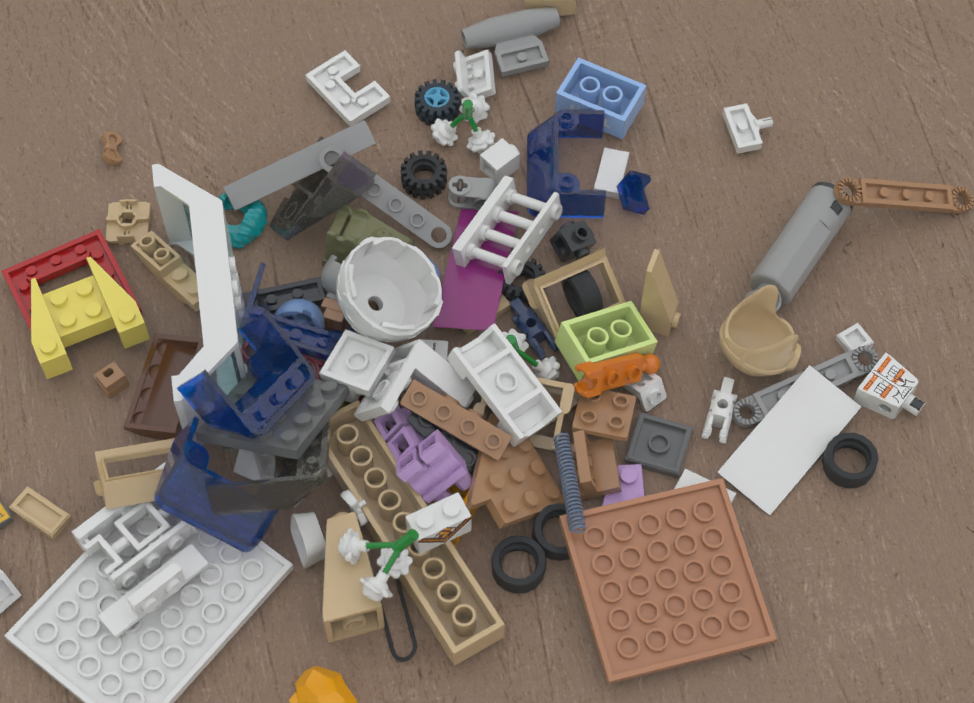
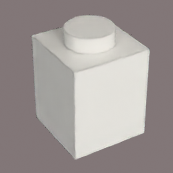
[480,138,520,184]

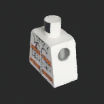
[853,352,925,419]

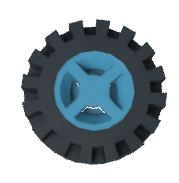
[414,79,460,126]

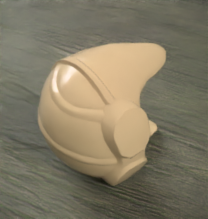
[719,285,801,377]

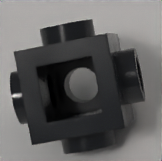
[549,220,597,263]

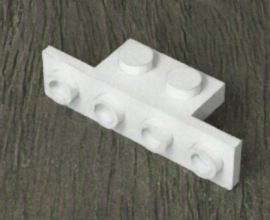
[98,544,209,638]

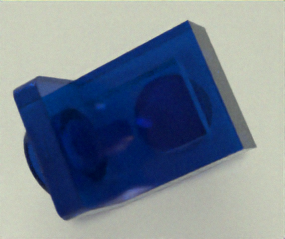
[616,170,651,215]

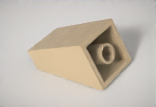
[322,512,385,643]

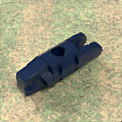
[510,298,559,361]

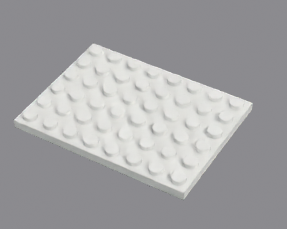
[4,493,294,703]

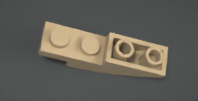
[131,230,200,312]

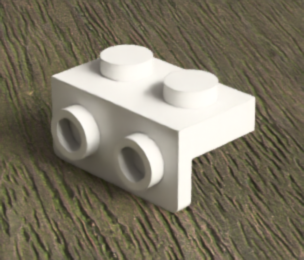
[453,49,496,98]

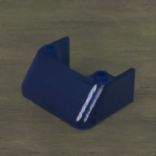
[527,110,606,218]
[241,262,355,361]
[177,311,315,439]
[154,416,293,552]

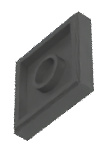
[625,412,693,479]

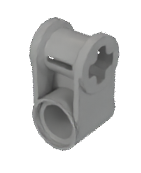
[448,175,498,210]

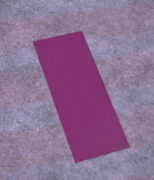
[432,209,519,330]

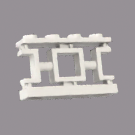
[72,462,210,591]

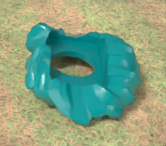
[218,193,268,249]

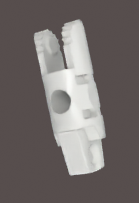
[701,377,738,444]

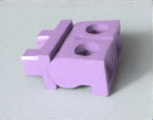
[374,405,431,463]
[396,429,472,504]

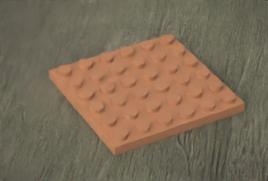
[558,478,777,685]

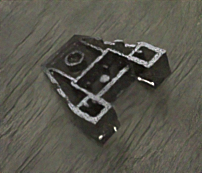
[269,136,376,240]

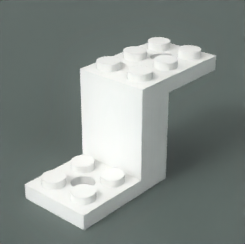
[354,339,475,422]

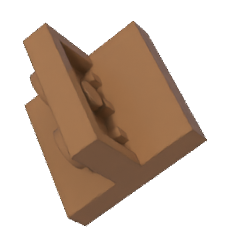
[559,430,622,503]

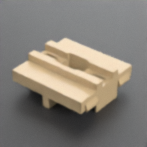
[105,199,151,246]

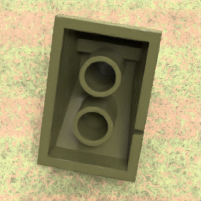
[322,203,414,266]

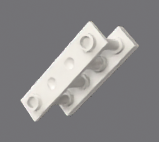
[452,175,562,284]

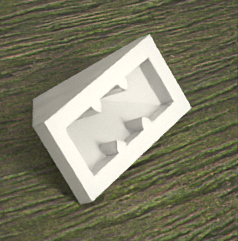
[233,449,282,485]

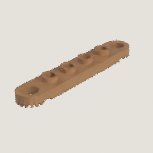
[833,177,974,214]

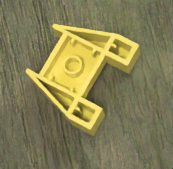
[31,257,150,380]

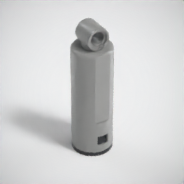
[744,182,853,311]

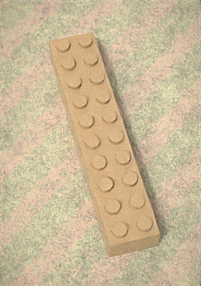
[312,400,505,666]

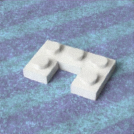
[305,50,391,126]

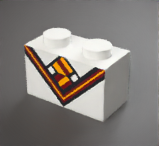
[405,493,472,555]

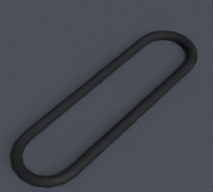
[374,569,417,662]

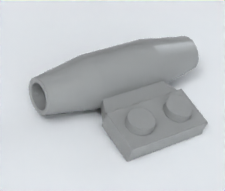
[461,7,560,77]

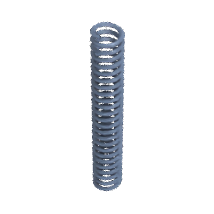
[553,433,586,533]

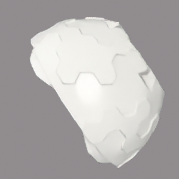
[336,236,443,343]

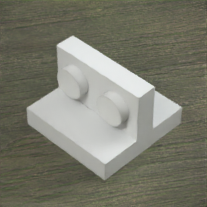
[319,329,396,403]

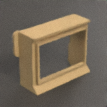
[522,248,625,339]
[473,377,575,452]
[94,437,198,509]

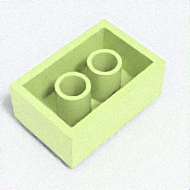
[555,301,658,381]

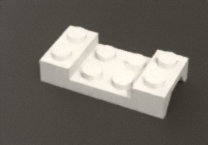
[446,323,562,447]

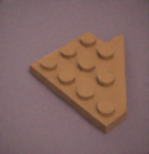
[466,414,565,529]

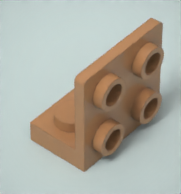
[572,390,636,441]

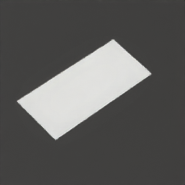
[717,365,861,515]

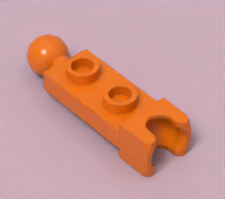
[573,352,660,398]

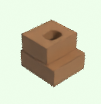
[321,297,349,334]
[92,361,130,399]

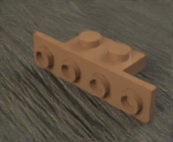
[400,379,512,461]

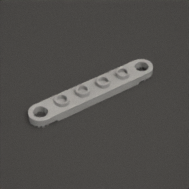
[319,146,452,248]
[732,345,879,428]

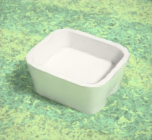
[290,512,326,569]

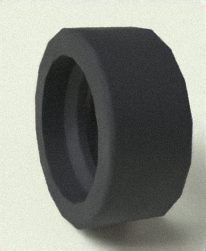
[561,269,603,317]
[822,432,879,488]
[532,503,574,561]
[491,535,546,594]

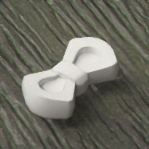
[340,490,368,526]

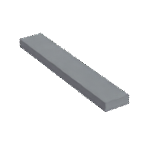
[224,120,376,211]

